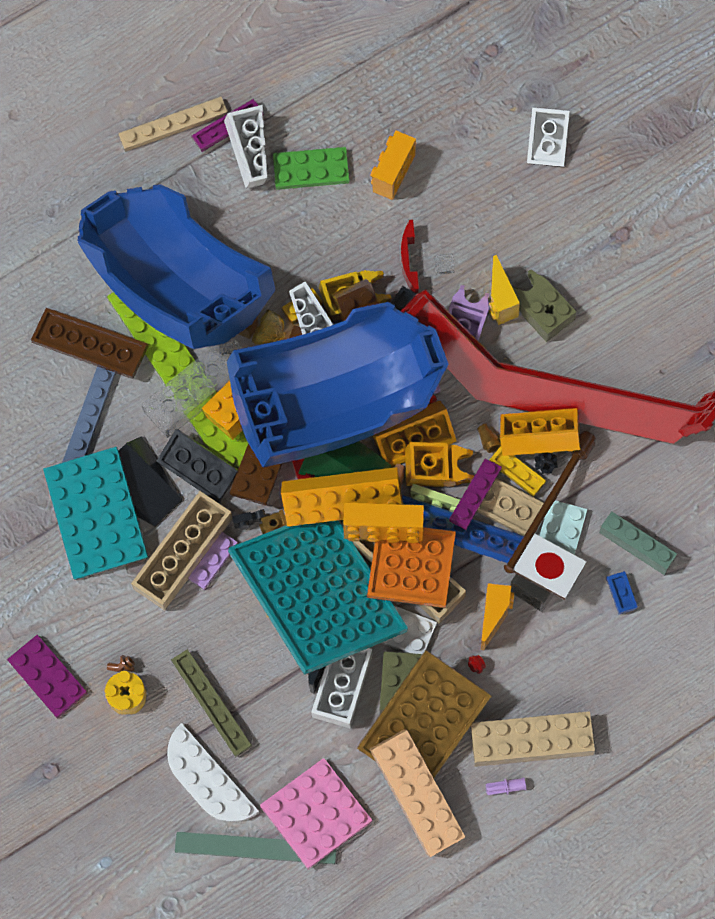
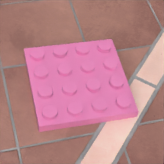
[260,758,372,870]

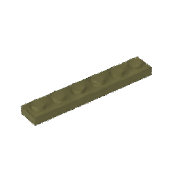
[171,649,252,758]

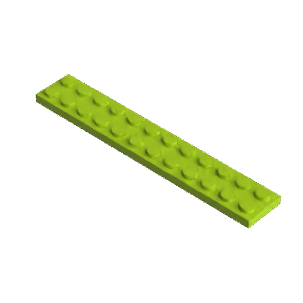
[107,292,248,469]

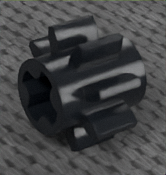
[534,452,558,474]

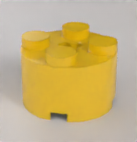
[105,671,147,715]

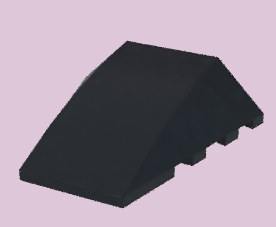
[119,436,182,527]

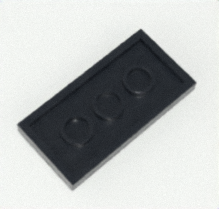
[156,429,238,503]

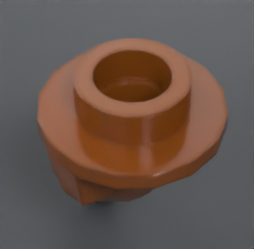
[107,655,135,672]

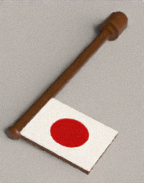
[504,431,596,600]

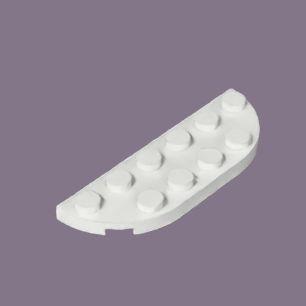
[167,723,259,822]

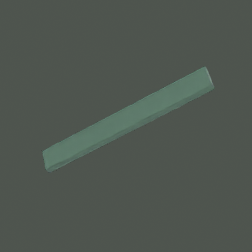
[175,832,336,865]

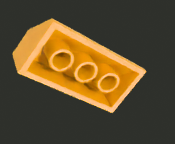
[372,401,457,467]

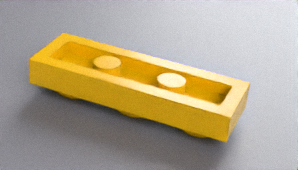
[489,446,546,497]

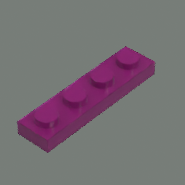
[191,99,264,152]
[449,459,502,530]

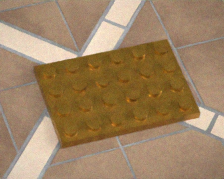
[357,650,491,778]

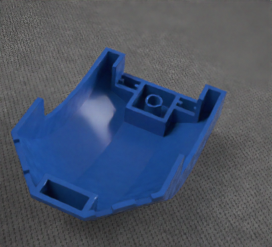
[77,184,276,349]
[227,302,449,467]

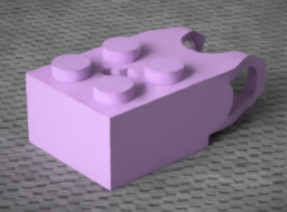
[448,285,489,340]

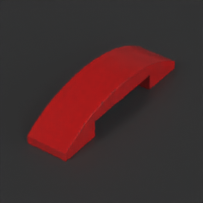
[401,219,419,294]

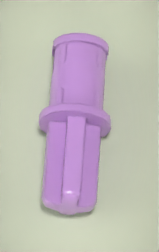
[486,777,526,795]

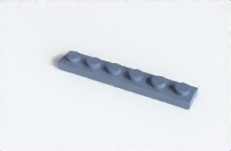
[62,366,116,463]

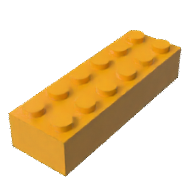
[281,467,403,527]

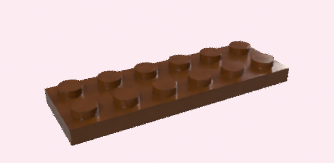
[31,308,149,379]

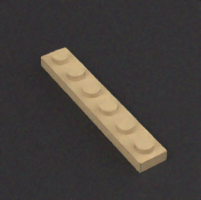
[118,97,228,152]

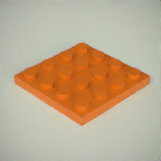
[367,527,456,608]

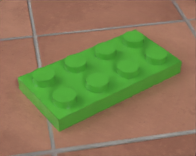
[273,147,349,190]

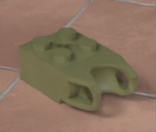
[511,269,576,342]

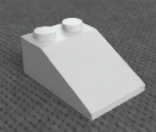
[527,107,570,167]

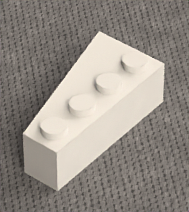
[224,105,267,189]
[289,282,333,335]

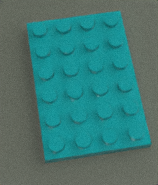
[43,447,149,580]

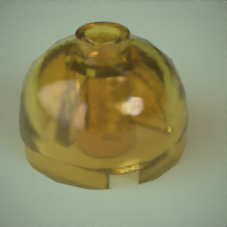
[252,309,286,345]

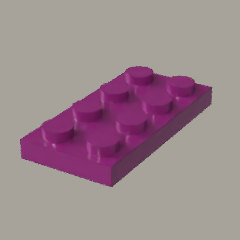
[7,635,87,719]

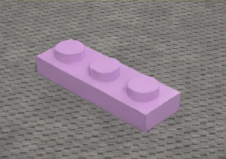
[188,532,238,591]

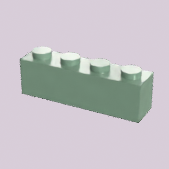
[599,511,677,575]

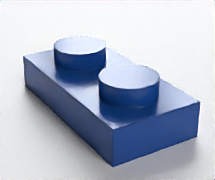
[606,571,638,615]

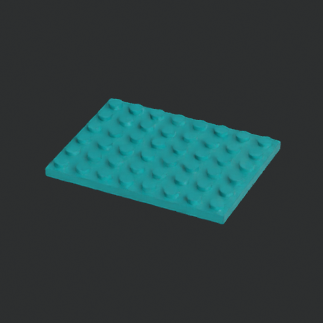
[228,520,408,675]

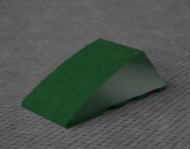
[299,441,391,477]

